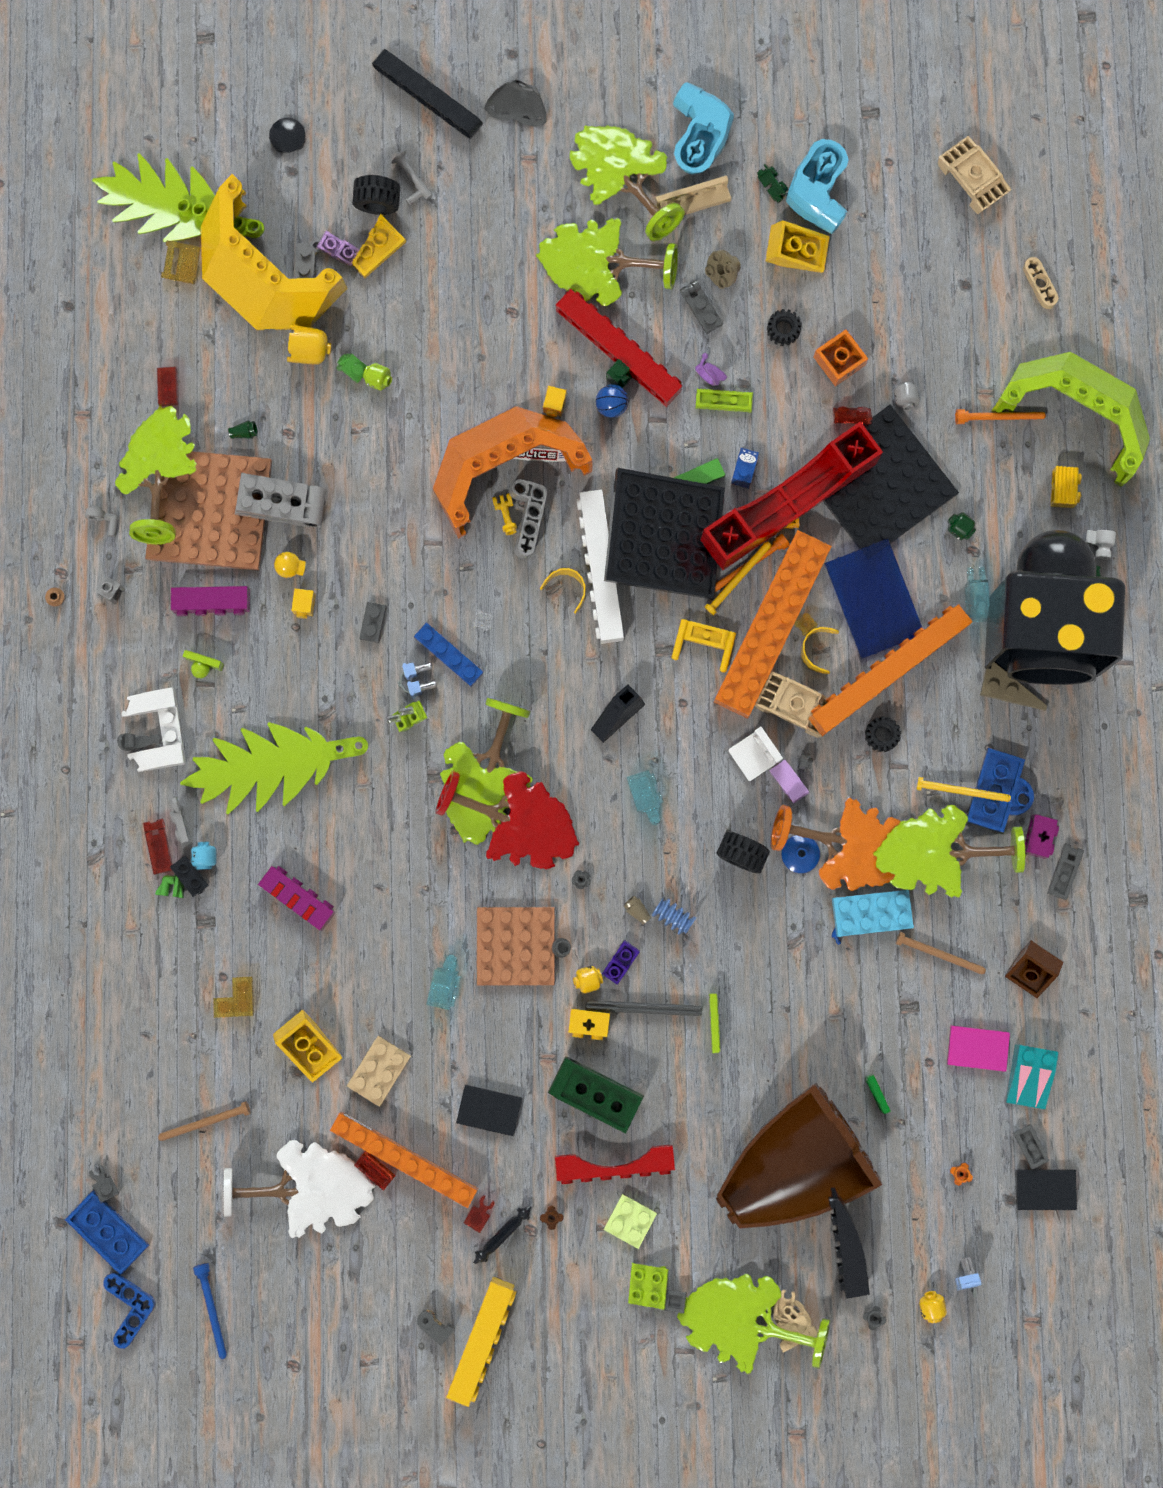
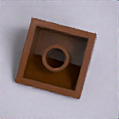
[1005,940,1064,998]

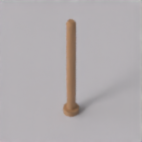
[895,931,986,974]
[158,1101,251,1141]

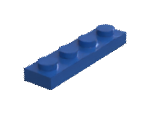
[414,622,483,687]

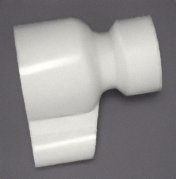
[1086,530,1116,560]

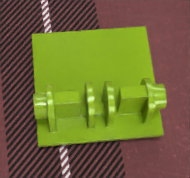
[628,1263,669,1310]

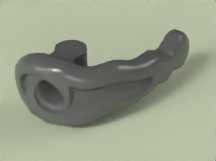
[117,733,162,751]

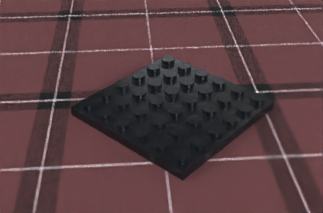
[823,405,959,560]
[604,468,725,599]

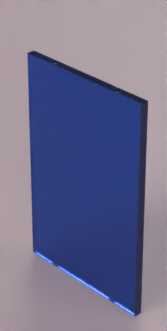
[824,539,922,659]

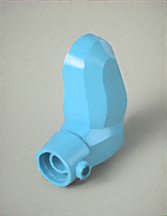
[673,82,734,174]
[786,139,849,234]

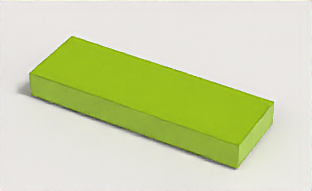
[695,389,753,412]
[708,994,720,1053]

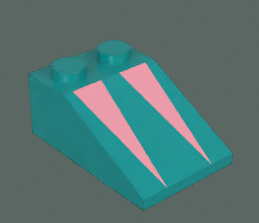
[1006,1044,1059,1110]

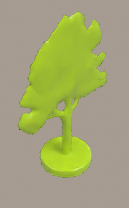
[677,1274,830,1374]

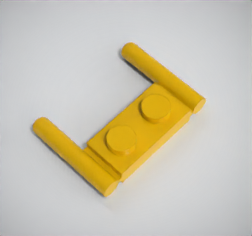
[671,619,736,673]

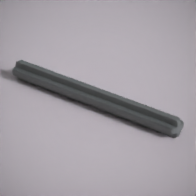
[586,1000,702,1016]

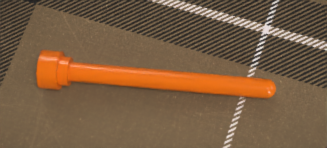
[955,409,1046,424]
[715,534,790,592]

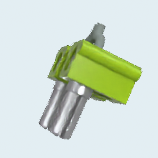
[386,700,427,732]

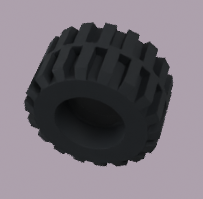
[352,175,401,215]
[716,832,770,873]

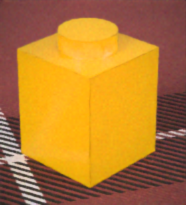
[543,386,567,417]
[291,588,316,619]

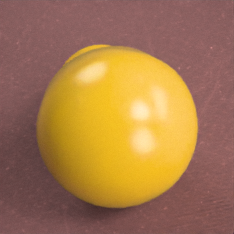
[274,552,306,578]

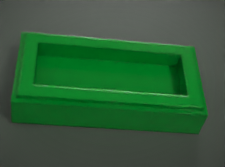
[865,1074,891,1114]

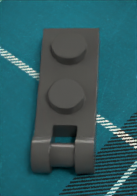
[680,280,723,335]
[1047,843,1084,900]

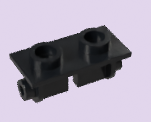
[170,855,209,897]

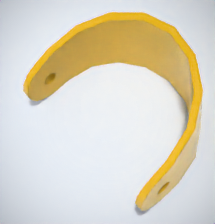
[540,568,586,614]
[801,627,839,674]

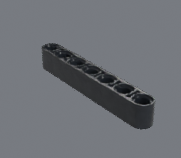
[372,49,483,139]

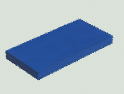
[65,1190,149,1275]

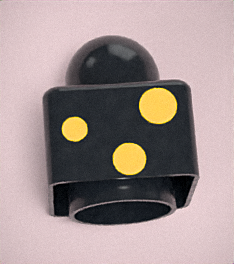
[984,530,1126,685]

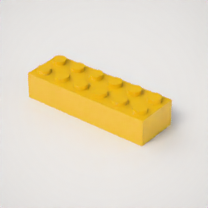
[446,1277,516,1407]

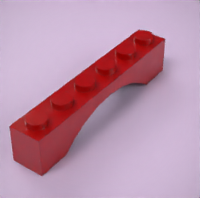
[555,1145,675,1184]

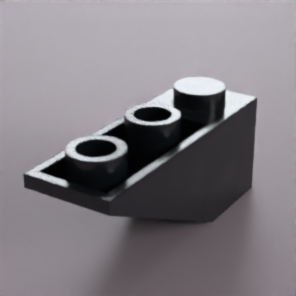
[591,684,646,743]

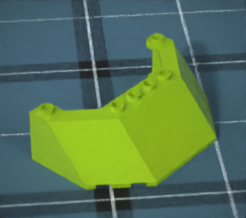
[991,352,1150,487]

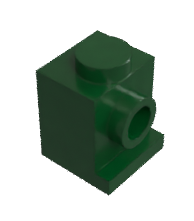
[606,359,632,388]

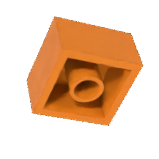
[813,329,868,387]

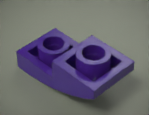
[602,940,640,985]

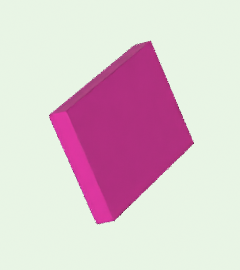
[947,1025,1010,1072]

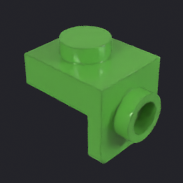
[336,354,367,383]

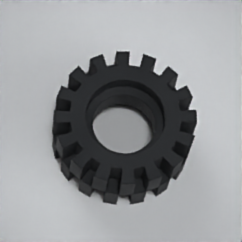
[767,309,802,346]
[865,716,901,752]

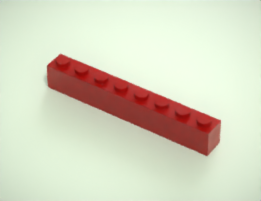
[556,289,682,407]

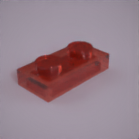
[157,367,178,406]
[832,406,872,424]
[354,1151,396,1191]

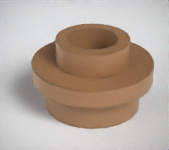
[45,587,65,607]

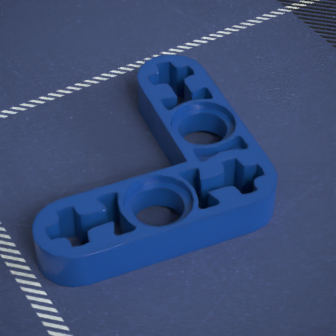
[103,1273,156,1349]

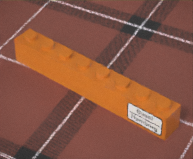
[330,1112,479,1208]

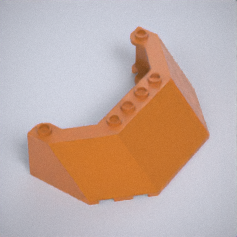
[433,406,592,539]

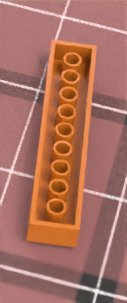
[714,530,832,719]

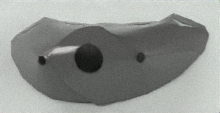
[484,80,547,127]

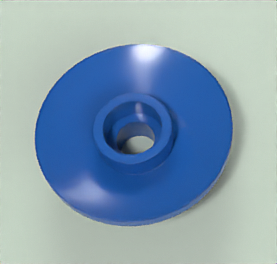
[781,835,820,873]

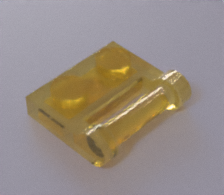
[161,240,201,284]

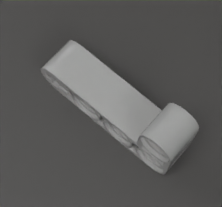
[509,479,547,559]

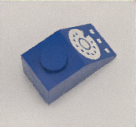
[731,448,759,489]

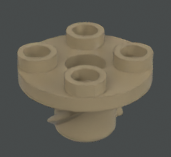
[705,250,741,289]

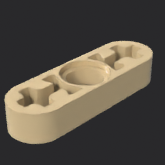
[1023,257,1058,309]

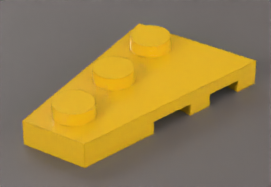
[352,213,406,278]

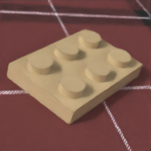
[347,1035,411,1107]

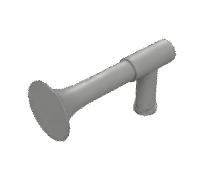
[391,151,433,206]

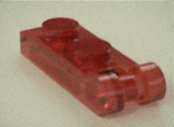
[143,818,173,875]

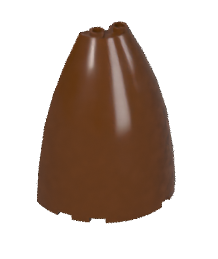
[716,1083,883,1228]

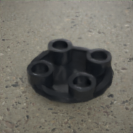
[269,118,306,153]

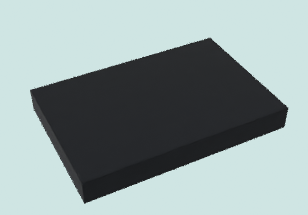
[456,1084,522,1136]
[1015,1169,1077,1210]

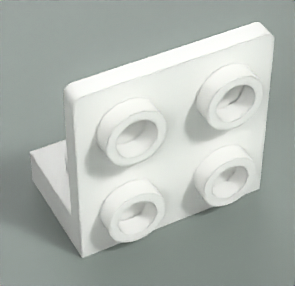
[728,727,783,781]

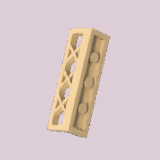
[655,175,731,215]

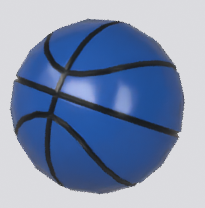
[595,384,629,418]

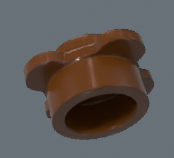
[540,1206,563,1230]

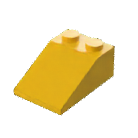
[765,220,830,273]
[273,1010,343,1083]

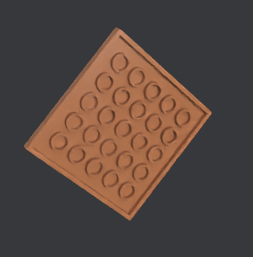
[145,451,272,570]

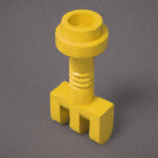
[492,493,517,535]

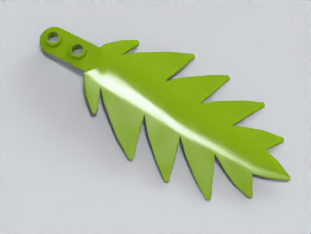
[92,153,265,243]
[180,722,368,814]

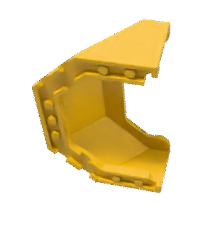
[201,174,348,330]

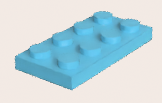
[832,890,914,937]

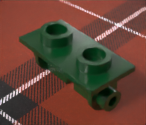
[757,164,789,203]

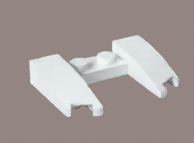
[122,687,186,772]

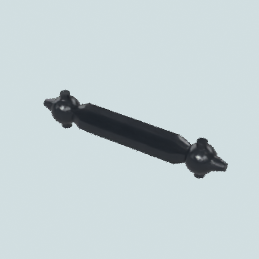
[473,1206,531,1264]

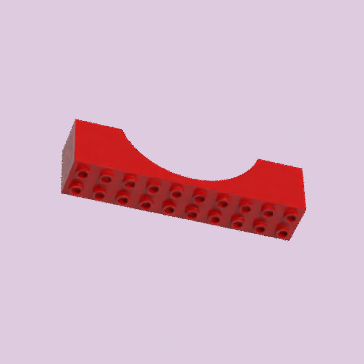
[701,421,883,571]

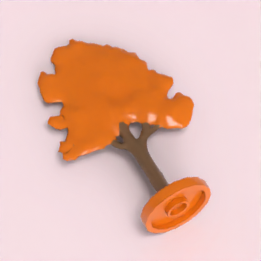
[771,798,901,892]

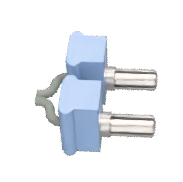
[397,663,437,699]
[954,1257,981,1297]

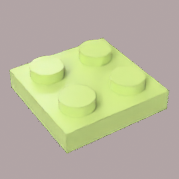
[604,1194,657,1249]

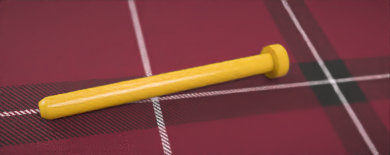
[704,541,771,616]
[917,777,1011,802]

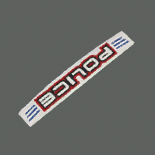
[513,448,565,462]

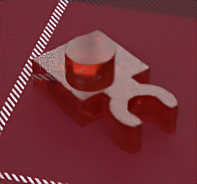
[463,1195,495,1233]

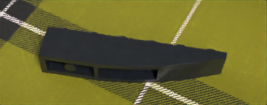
[828,1187,870,1299]

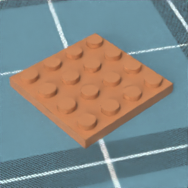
[477,907,555,985]

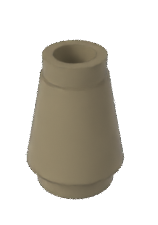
[623,896,651,925]

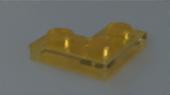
[213,977,254,1018]

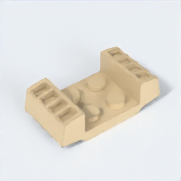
[938,136,1011,215]
[755,671,827,738]

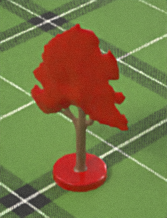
[435,771,579,870]

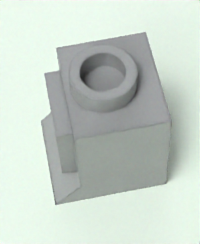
[96,576,125,604]

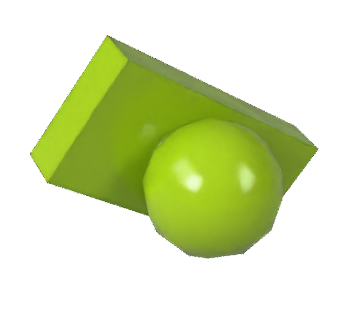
[182,650,224,679]

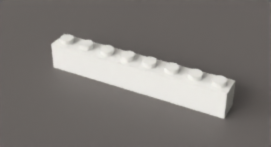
[576,490,624,644]

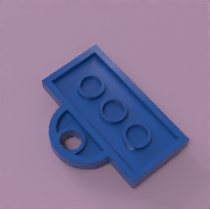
[967,748,1034,833]

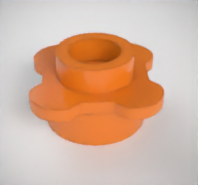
[950,1163,973,1186]

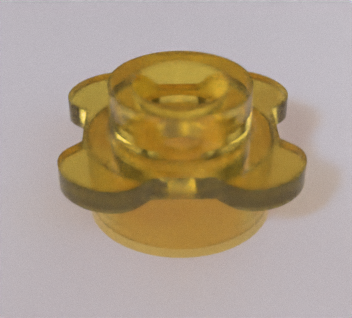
[794,613,817,636]

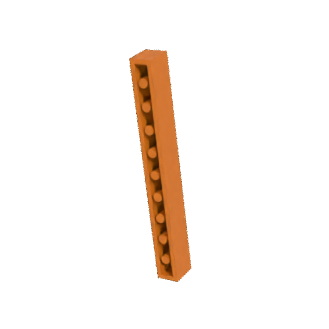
[808,604,973,737]

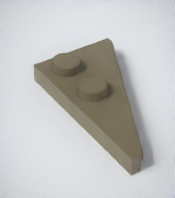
[980,662,1047,711]

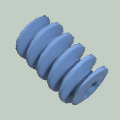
[652,897,696,935]

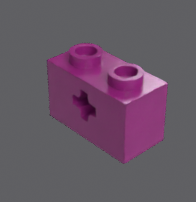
[1025,814,1059,859]

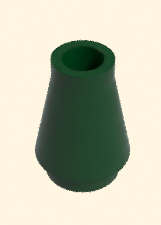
[228,420,258,439]

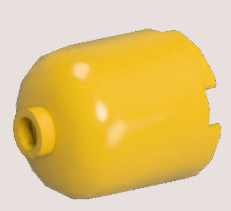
[287,324,331,365]

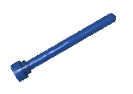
[193,1263,227,1359]

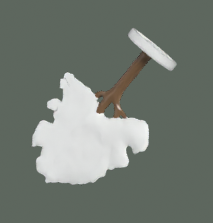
[224,1140,375,1238]

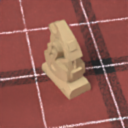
[773,1289,818,1353]

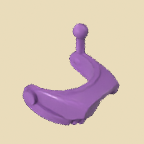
[695,353,727,386]

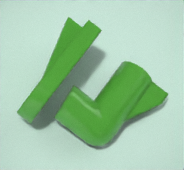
[155,875,184,898]

